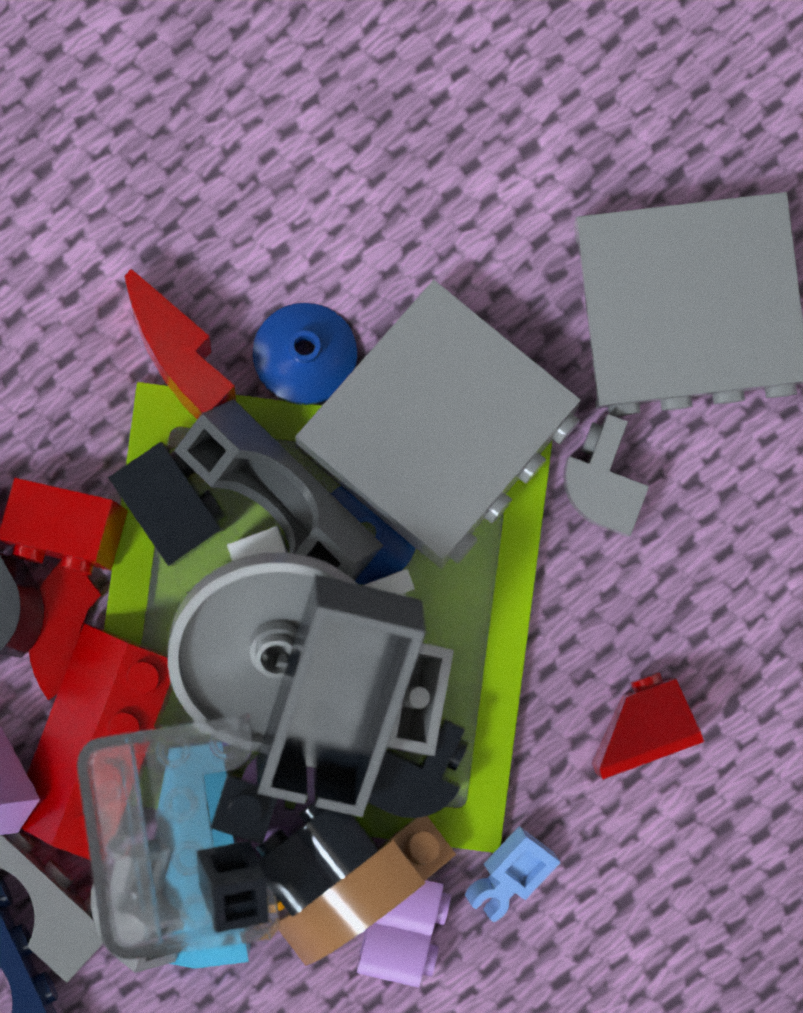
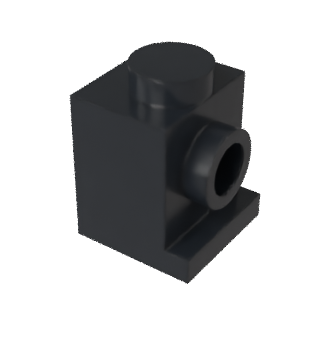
[196,840,269,934]

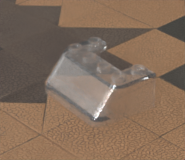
[77,712,281,959]

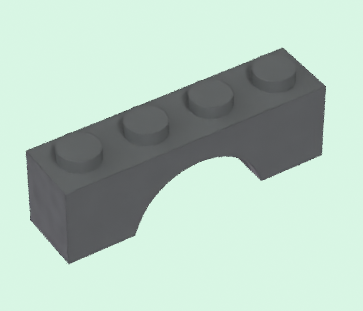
[174,399,384,581]

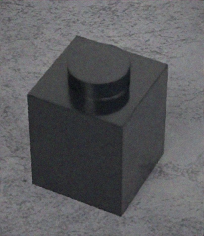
[211,774,278,845]

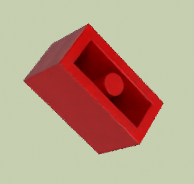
[0,477,128,575]

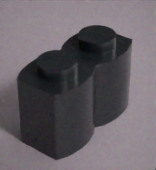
[255,801,378,917]

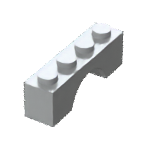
[0,829,103,983]

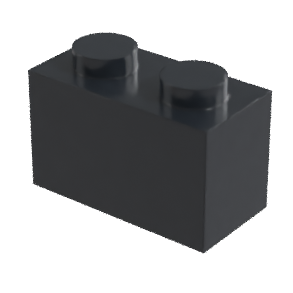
[108,442,226,567]

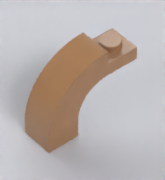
[274,816,456,966]

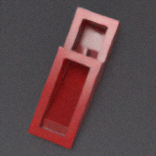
[124,269,236,419]

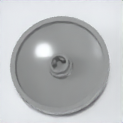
[168,553,358,752]

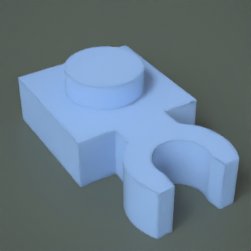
[465,826,561,922]

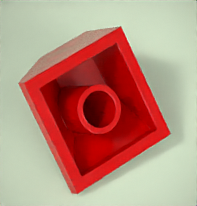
[592,672,705,779]

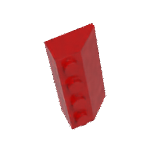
[21,623,173,865]

